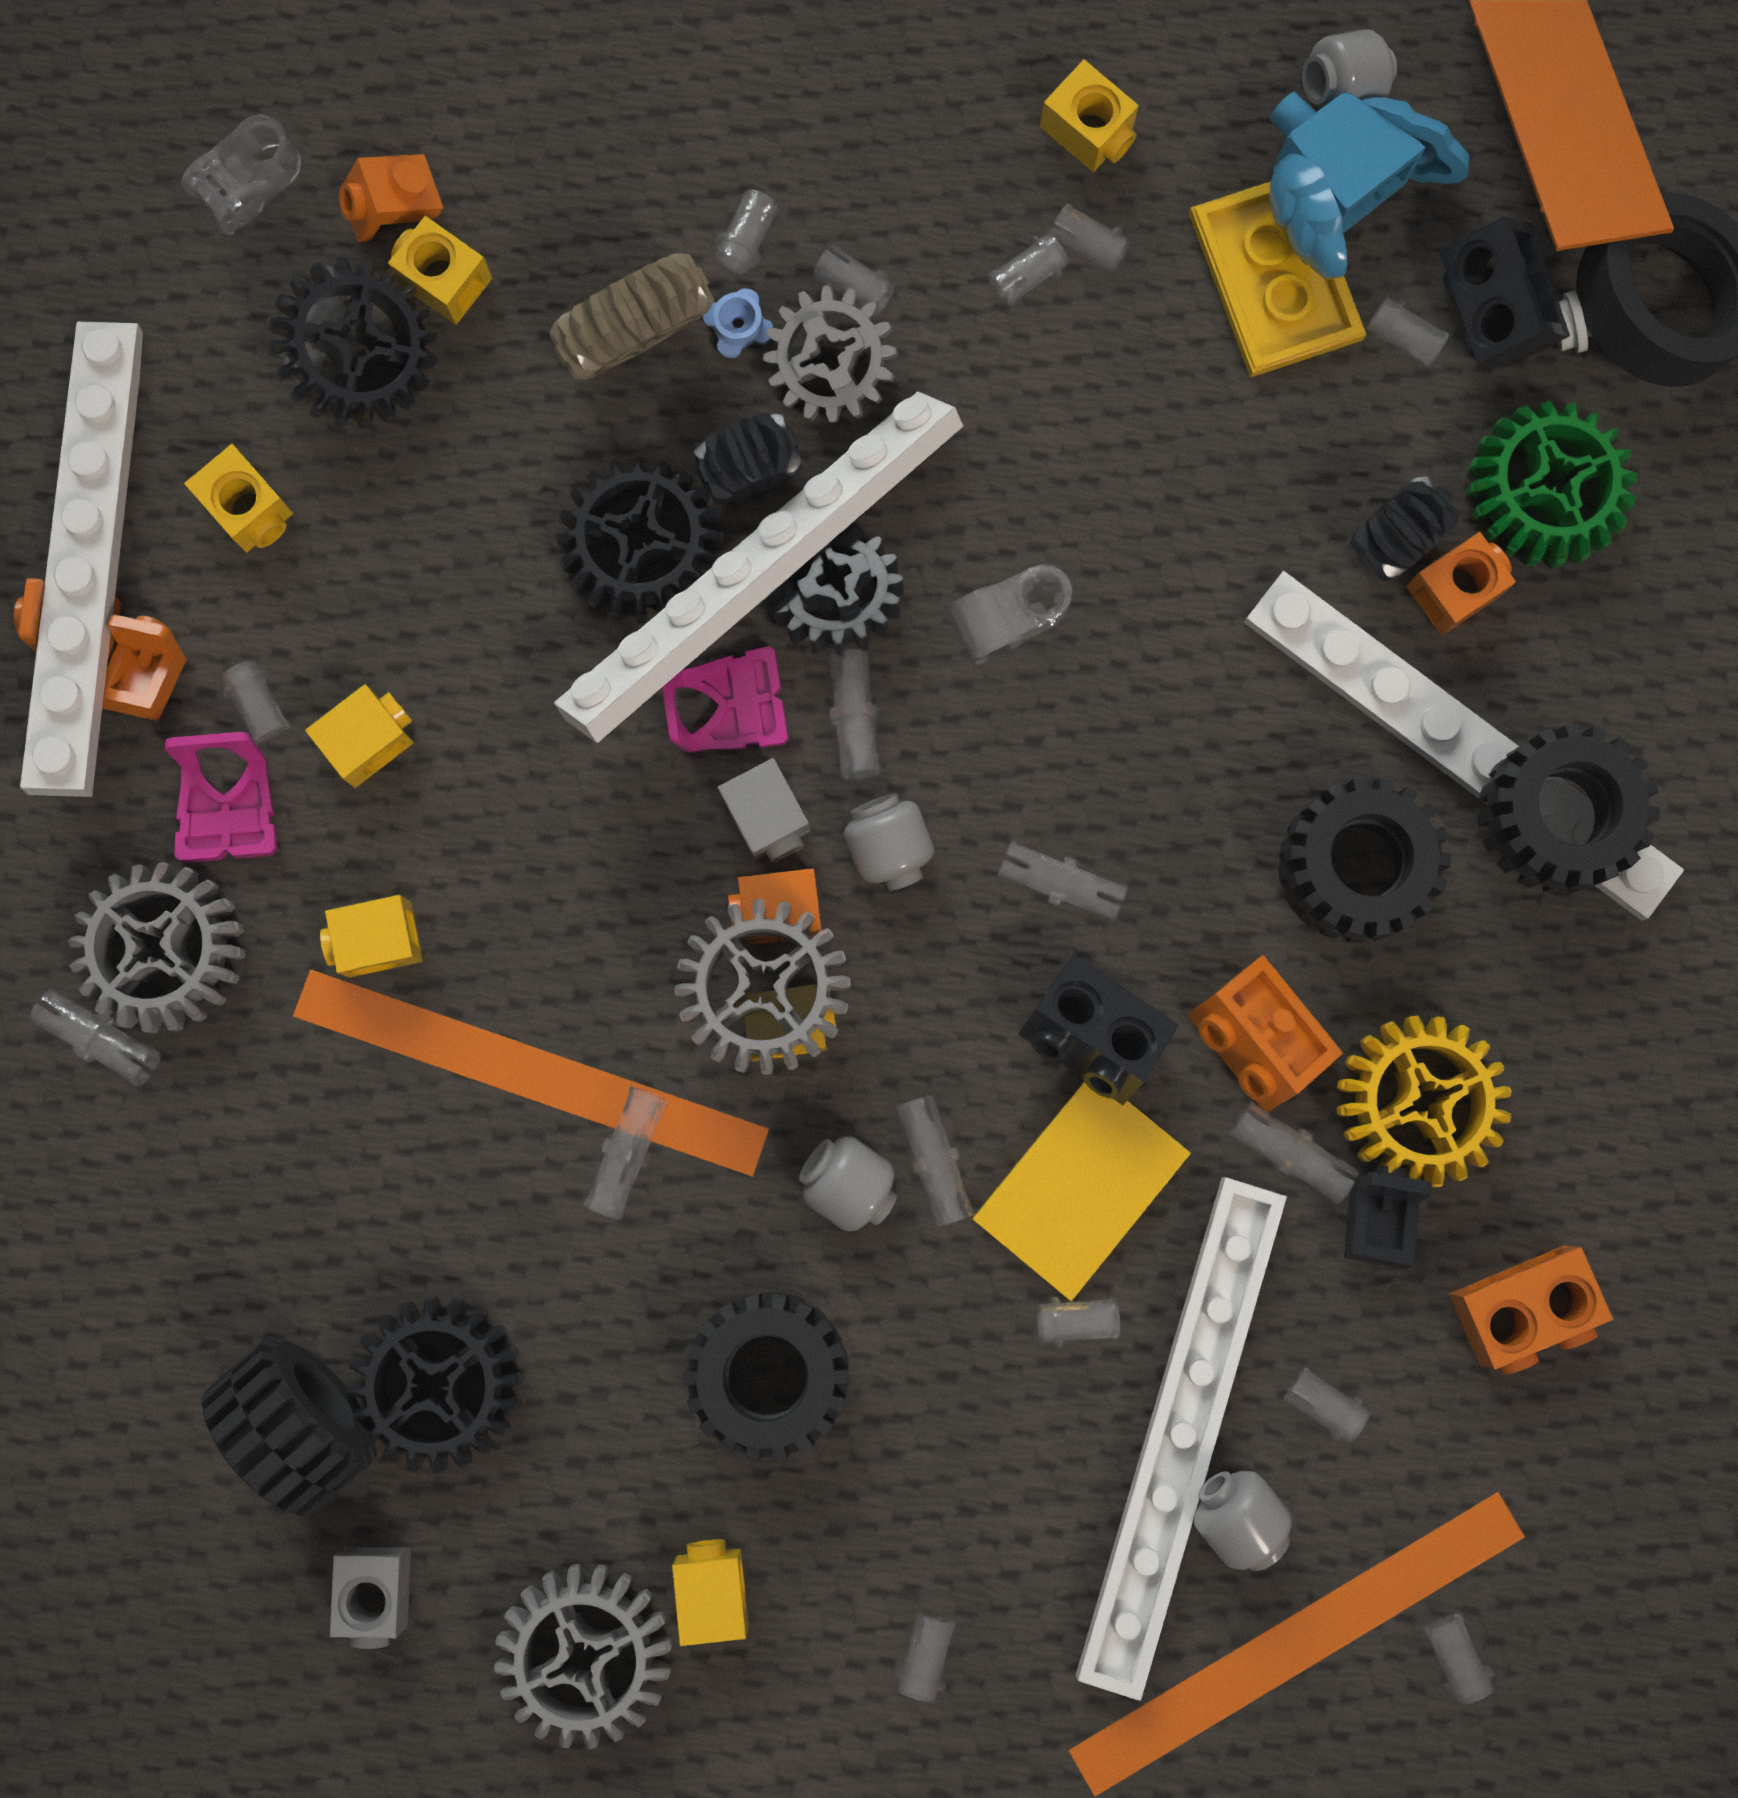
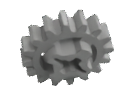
[763,285,898,424]

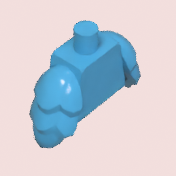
[1270,92,1470,279]

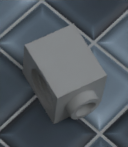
[718,758,810,863]
[330,1546,411,1649]

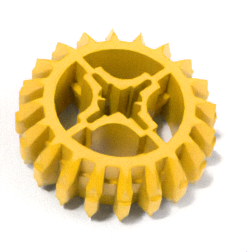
[1337,1015,1512,1187]

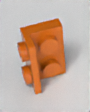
[1188,955,1343,1112]

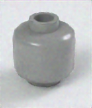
[1302,29,1397,109]
[843,793,935,891]
[799,1136,897,1231]
[1194,1471,1292,1571]

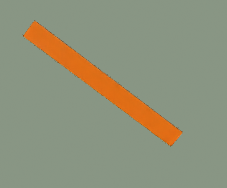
[293,969,769,1177]
[1069,1492,1525,1796]

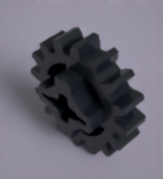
[769,526,904,657]

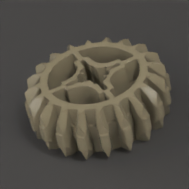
[549,253,714,380]

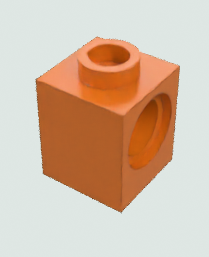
[1406,532,1516,636]
[728,868,822,946]

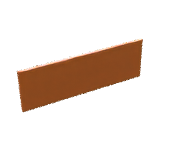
[1468,0,1674,251]

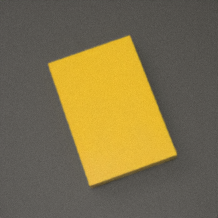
[1189,181,1366,378]
[972,1081,1191,1301]

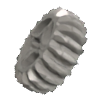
[68,862,246,1033]
[675,899,851,1075]
[494,1564,672,1749]

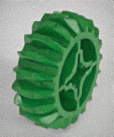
[1465,400,1638,569]

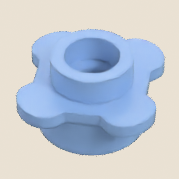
[703,288,773,358]

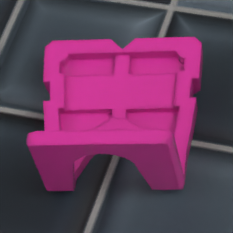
[662,646,789,753]
[165,732,278,863]

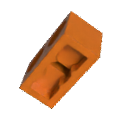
[1449,1245,1613,1375]

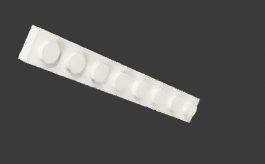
[20,322,143,797]
[554,391,963,743]
[1244,571,1684,921]
[1076,1177,1287,1701]

